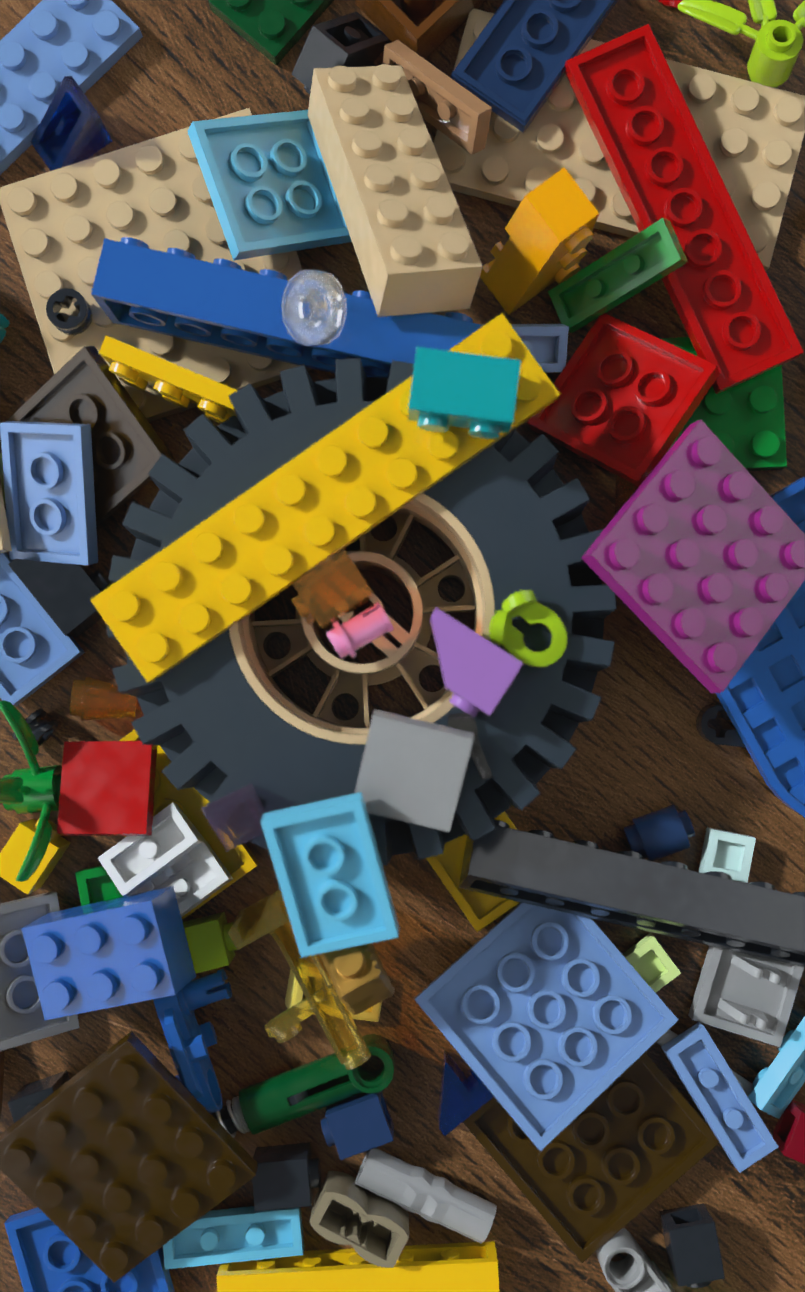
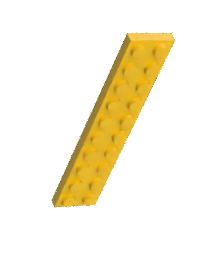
[90,313,560,683]

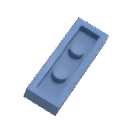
[661,1022,778,1173]

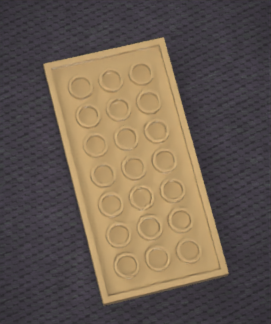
[433,8,805,271]

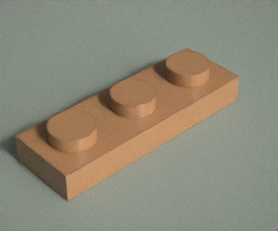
[383,40,492,155]

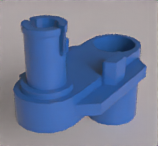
[154,969,232,1114]

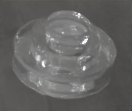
[281,270,347,346]

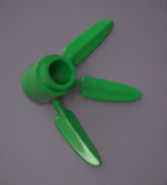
[0,700,62,882]

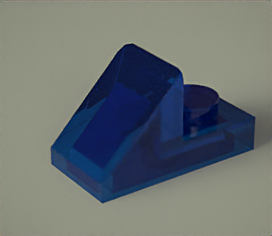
[438,1051,494,1136]

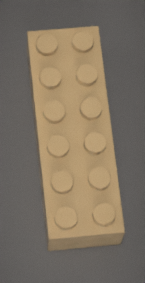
[308,64,483,317]

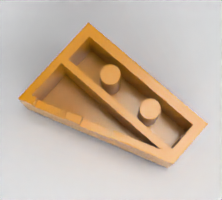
[480,167,600,315]

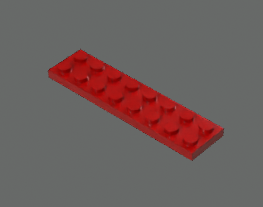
[565,24,804,394]

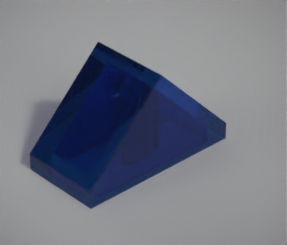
[30,76,113,171]

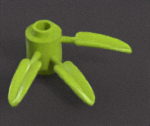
[678,0,805,88]

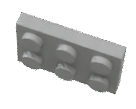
[0,891,80,1051]

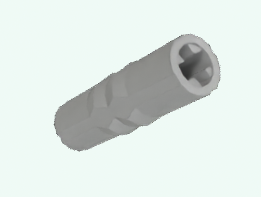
[355,1148,497,1244]

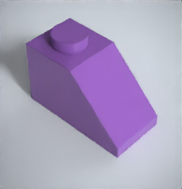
[430,608,523,718]

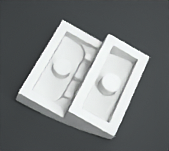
[98,802,233,917]

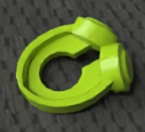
[489,590,567,667]

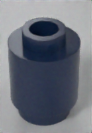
[623,805,695,861]

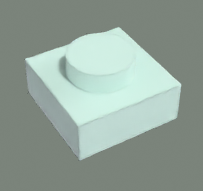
[698,827,756,883]

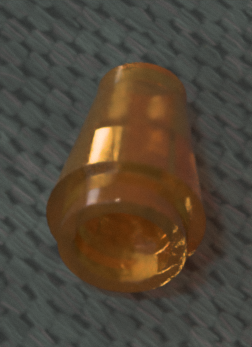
[70,676,138,721]

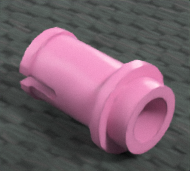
[326,602,394,659]

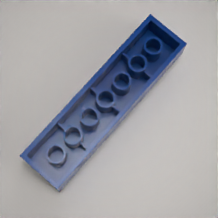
[91,237,482,378]

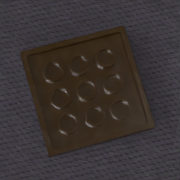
[0,1031,258,1282]
[461,1051,719,1263]

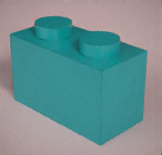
[408,347,521,439]

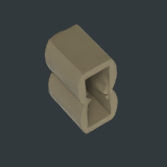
[310,1171,409,1268]

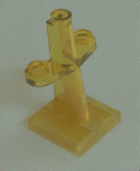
[228,889,371,1070]

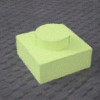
[622,933,681,993]

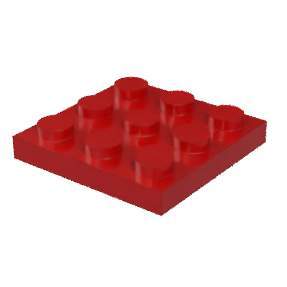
[527,313,720,487]

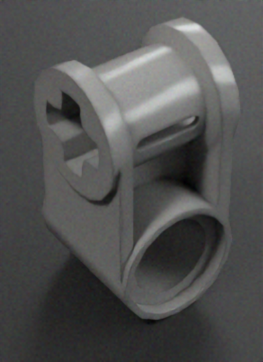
[596,1228,675,1292]

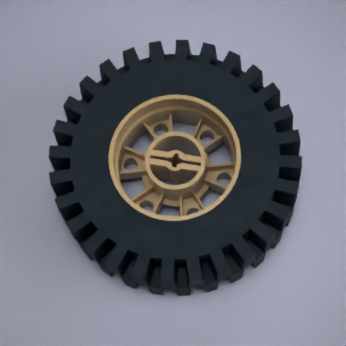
[107,358,616,866]

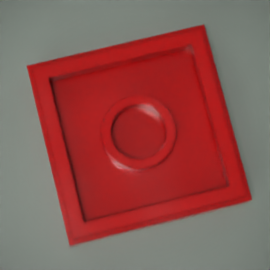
[57,741,158,836]

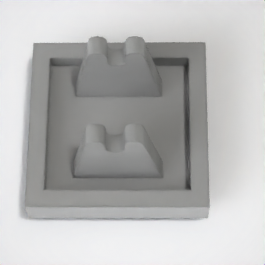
[688,945,804,1047]

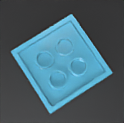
[187,110,352,261]

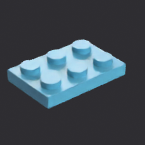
[261,792,399,958]

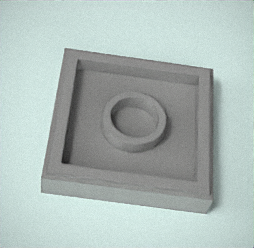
[355,709,474,832]

